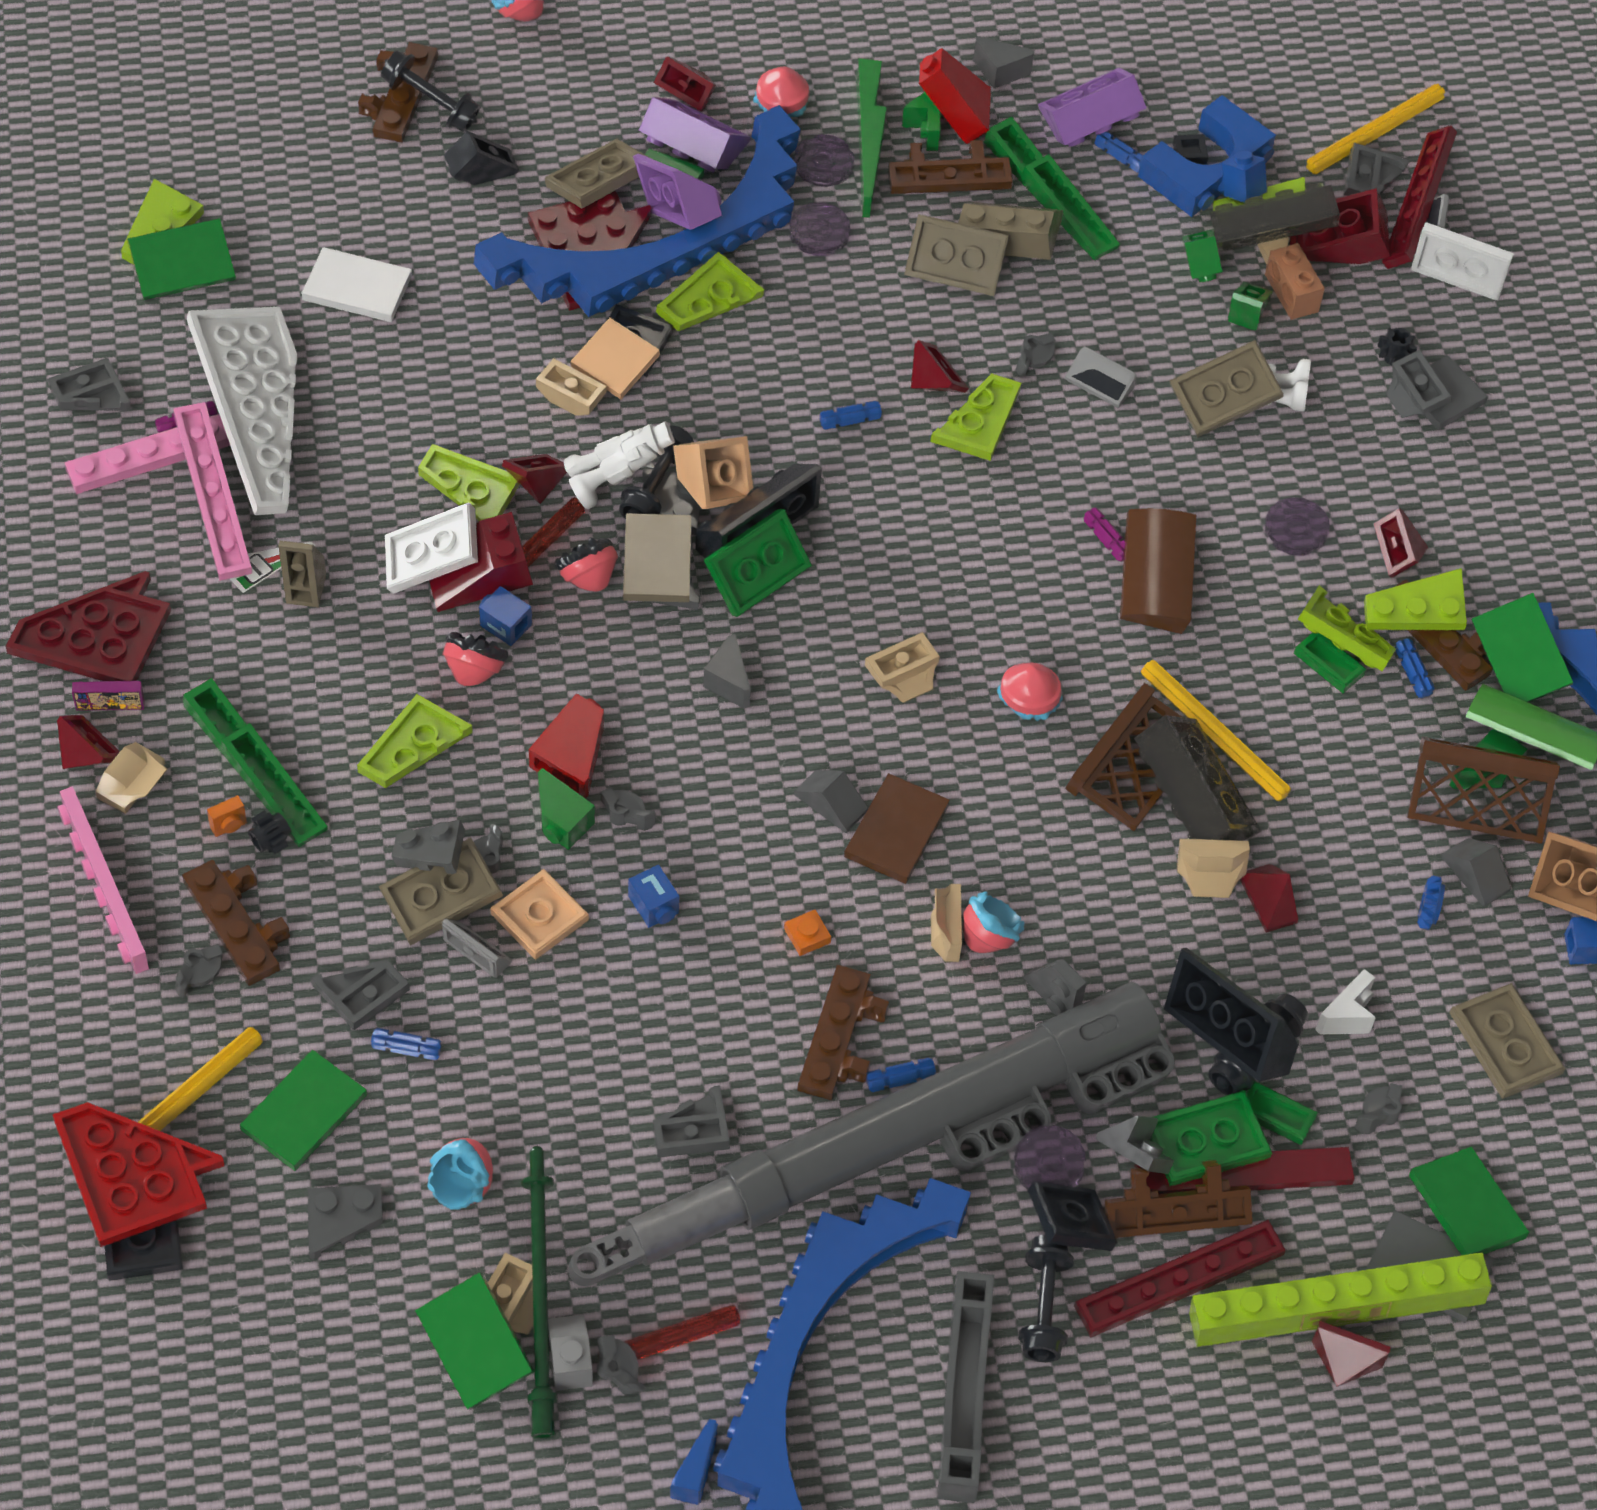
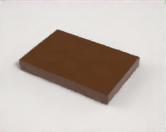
[844,773,950,884]

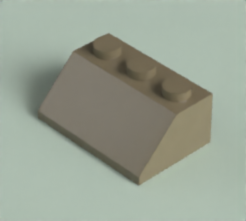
[958,202,1063,260]

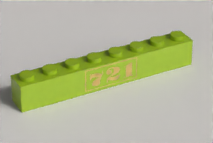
[1189,1252,1492,1347]

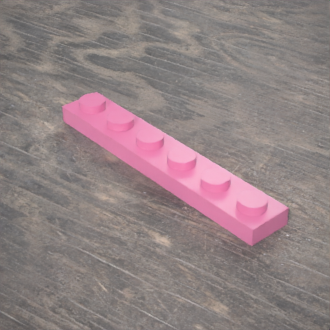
[173,402,252,581]
[65,414,230,494]
[57,786,149,974]

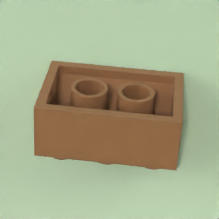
[1528,831,1597,921]

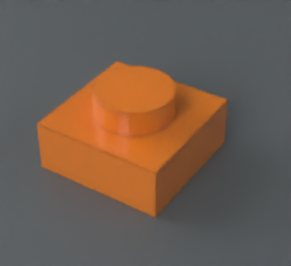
[207,795,247,837]
[784,909,831,956]

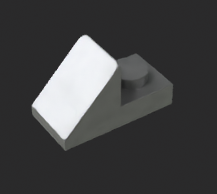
[1095,1116,1174,1174]

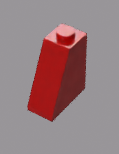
[919,48,991,144]
[529,693,604,799]

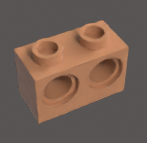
[1265,243,1325,320]

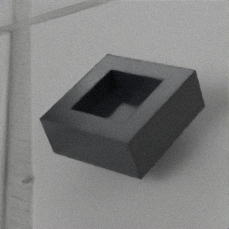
[1173,134,1208,165]

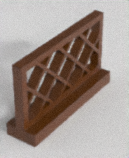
[1065,682,1207,831]
[1407,736,1560,844]

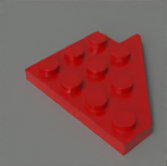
[52,1102,225,1247]

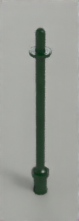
[521,1146,558,1439]

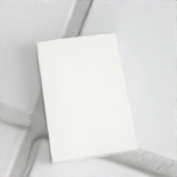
[1411,222,1514,301]
[302,247,412,322]
[385,503,478,594]

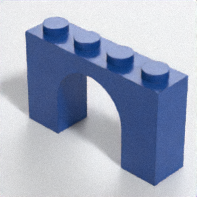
[1138,95,1276,217]

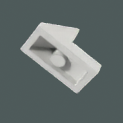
[1315,969,1376,1034]

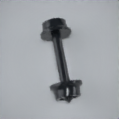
[380,50,481,132]
[619,425,694,519]
[1208,993,1309,1095]
[1018,1234,1074,1363]

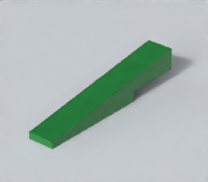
[857,58,887,218]
[983,117,1120,261]
[183,678,328,847]

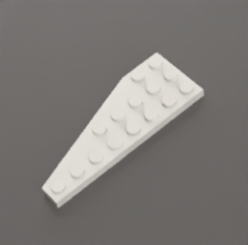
[187,307,297,515]

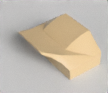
[536,358,607,416]
[865,632,940,703]
[96,742,168,814]
[1177,839,1250,898]
[931,884,962,962]
[488,1253,533,1334]

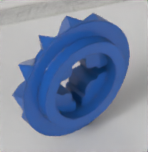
[1417,876,1445,930]

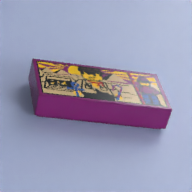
[72,681,145,711]

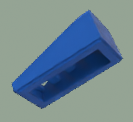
[670,1419,718,1505]

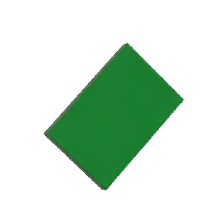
[128,218,236,300]
[704,509,812,617]
[1471,593,1573,703]
[240,1049,367,1171]
[1150,1091,1272,1187]
[1409,1146,1529,1256]
[415,1272,535,1410]

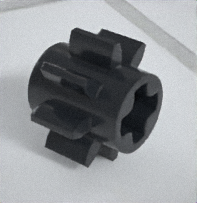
[1377,328,1418,366]
[248,810,291,855]

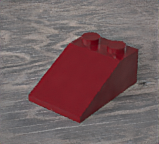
[1289,188,1390,264]
[429,512,533,612]

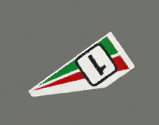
[230,541,316,593]

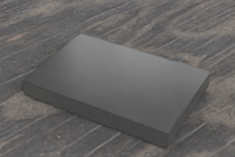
[1366,1210,1495,1323]

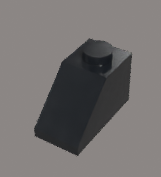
[444,131,520,185]

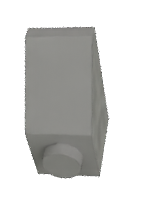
[548,1314,592,1391]

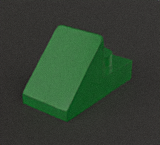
[902,92,940,151]
[1228,281,1273,331]

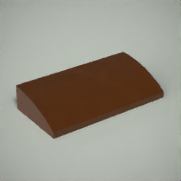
[1120,508,1197,634]

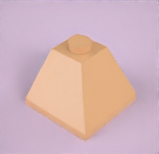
[673,436,753,509]

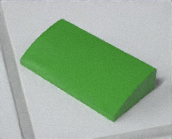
[1465,684,1597,770]

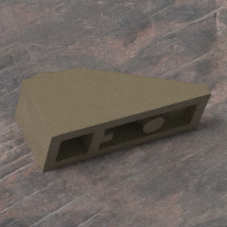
[279,540,326,608]

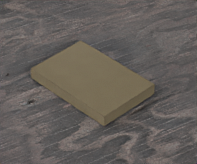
[544,139,650,208]
[904,214,1009,296]
[1170,340,1284,438]
[623,513,691,602]
[378,837,503,946]
[1449,983,1566,1099]

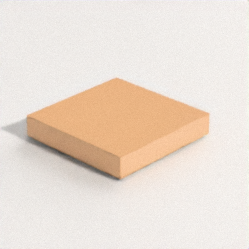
[571,317,660,399]
[490,869,589,960]

